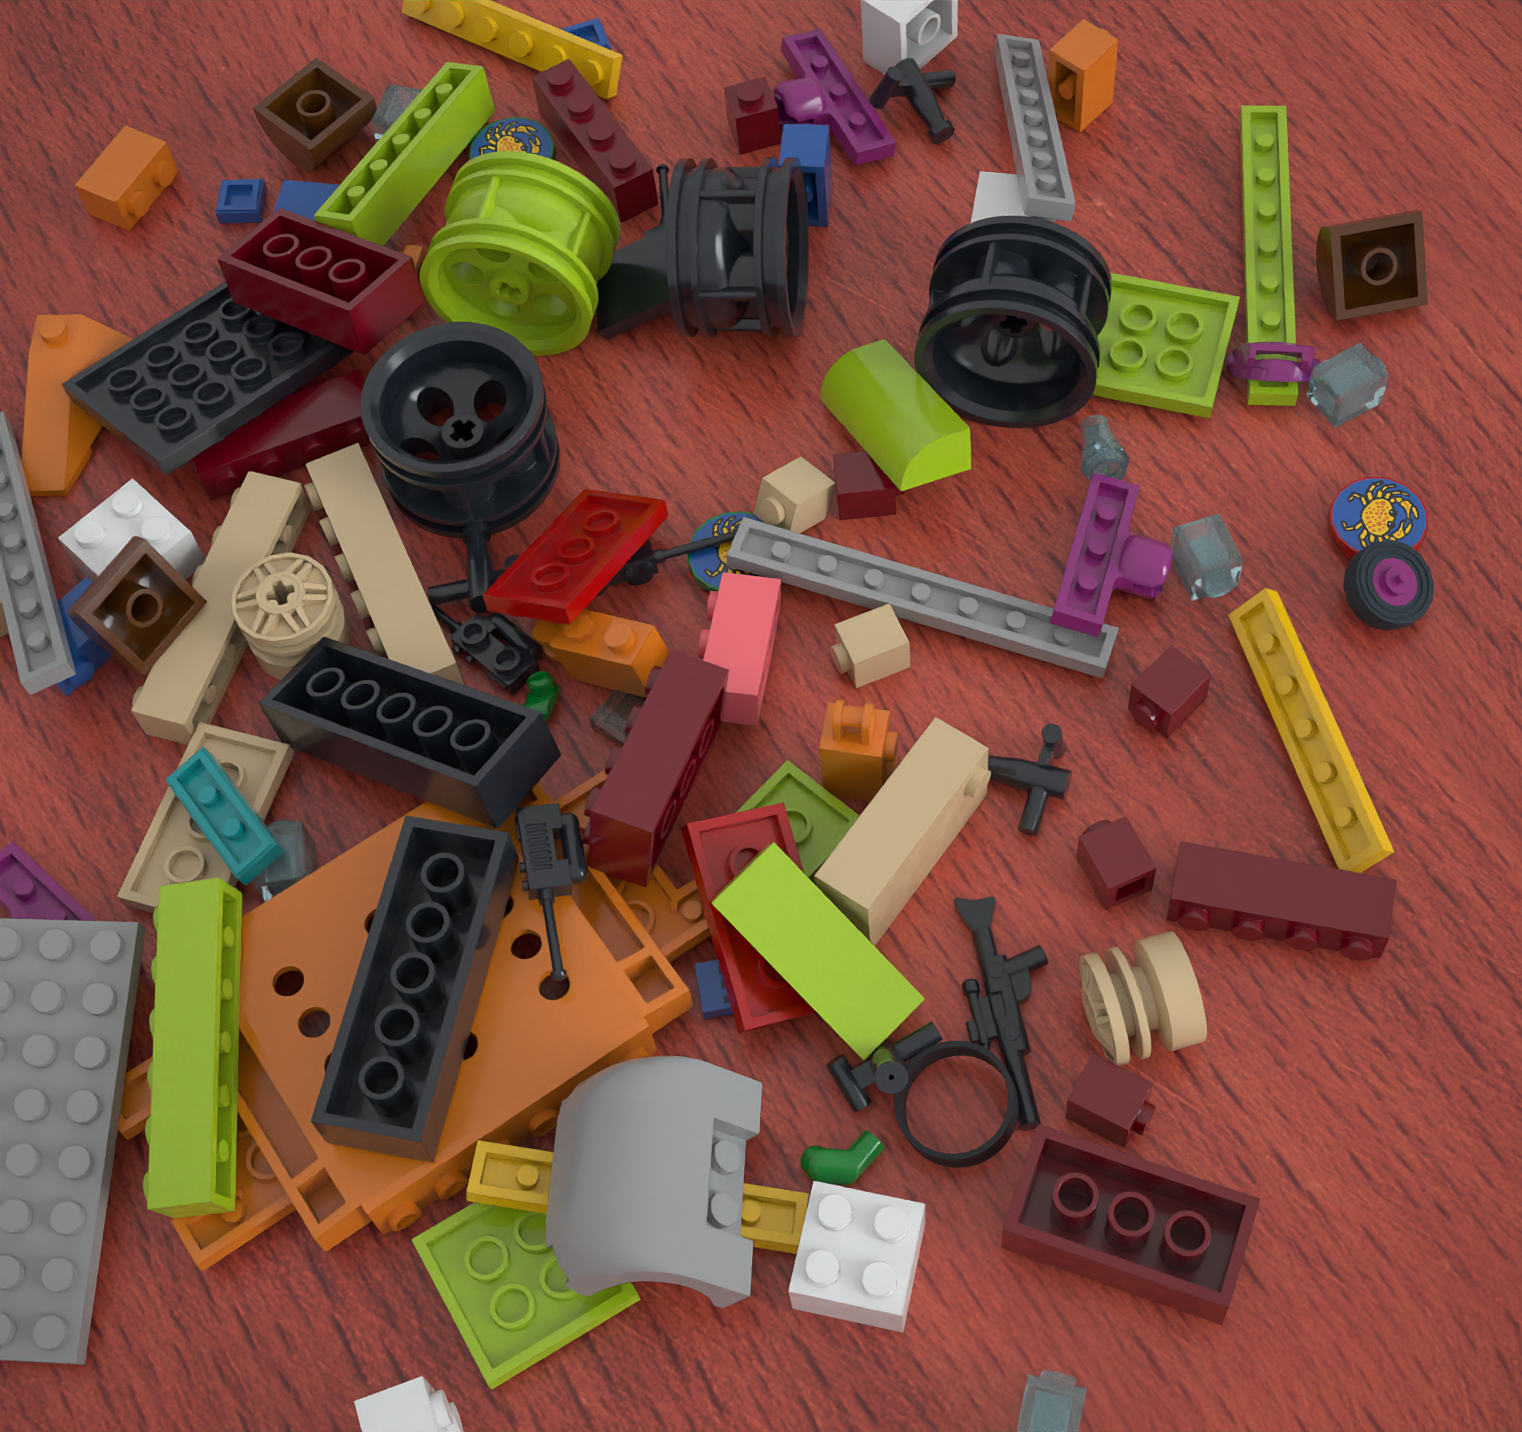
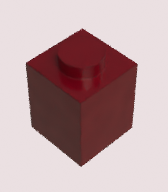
[724,76,781,155]
[833,451,904,520]
[1128,645,1211,739]
[1076,816,1156,910]
[1065,1053,1156,1148]

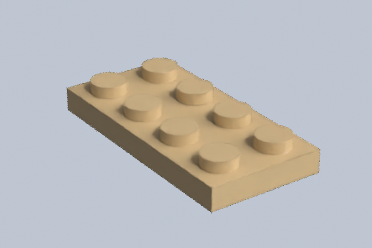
[117,722,294,913]

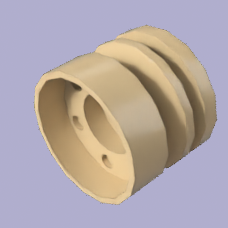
[231,552,352,680]
[1079,931,1207,1066]

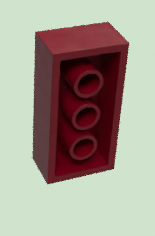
[217,208,425,355]
[583,649,729,888]
[1001,1124,1260,1325]

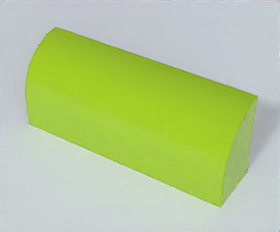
[820,339,971,491]
[711,842,925,1061]

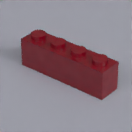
[531,59,659,223]
[192,369,371,500]
[1166,841,1396,960]

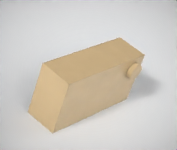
[814,717,991,946]

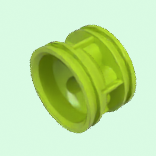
[420,151,621,356]

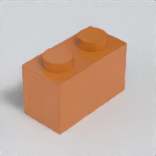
[1048,19,1118,133]
[74,125,179,231]

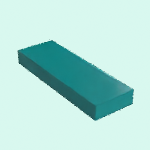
[165,746,285,885]

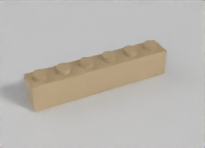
[304,443,464,685]
[131,471,311,745]

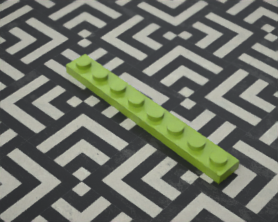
[1239,105,1298,406]

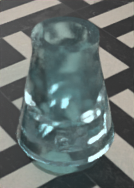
[1081,415,1129,480]

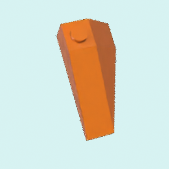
[21,314,133,496]

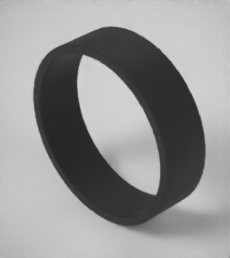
[894,1041,1019,1168]

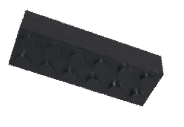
[258,636,561,829]
[311,816,519,1163]

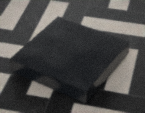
[596,228,671,340]

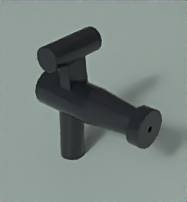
[869,58,956,144]
[428,522,519,613]
[988,724,1072,836]
[825,1021,943,1112]

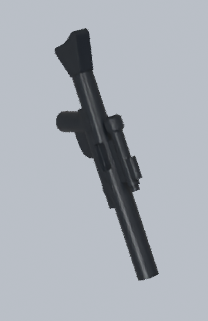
[954,897,1048,1130]

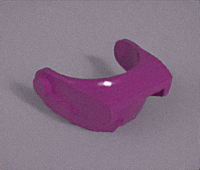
[1227,342,1321,382]

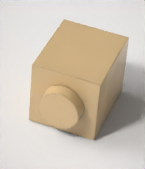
[753,457,836,533]
[830,603,910,688]

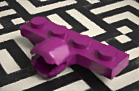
[773,29,896,166]
[1050,472,1173,637]
[0,842,145,977]

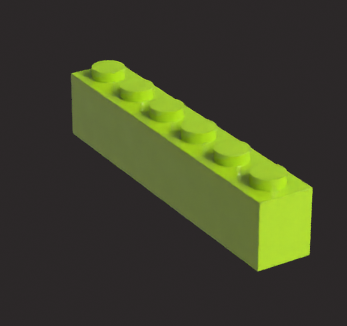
[314,62,496,246]
[143,877,242,1218]

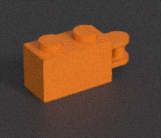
[532,609,670,698]
[819,699,900,801]

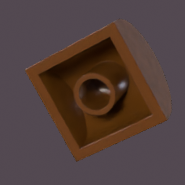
[253,58,377,171]
[1316,210,1428,321]
[67,536,207,676]

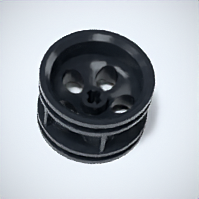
[666,157,809,337]
[914,216,1112,428]
[360,322,560,538]

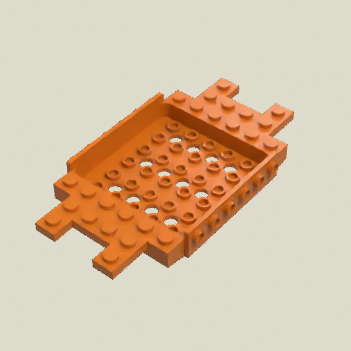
[118,769,711,1271]

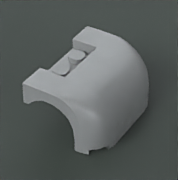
[546,1056,762,1308]

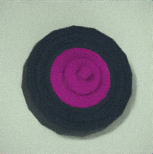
[1343,540,1434,631]

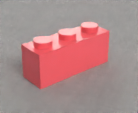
[698,572,781,726]

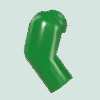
[522,671,559,721]
[800,1130,885,1186]

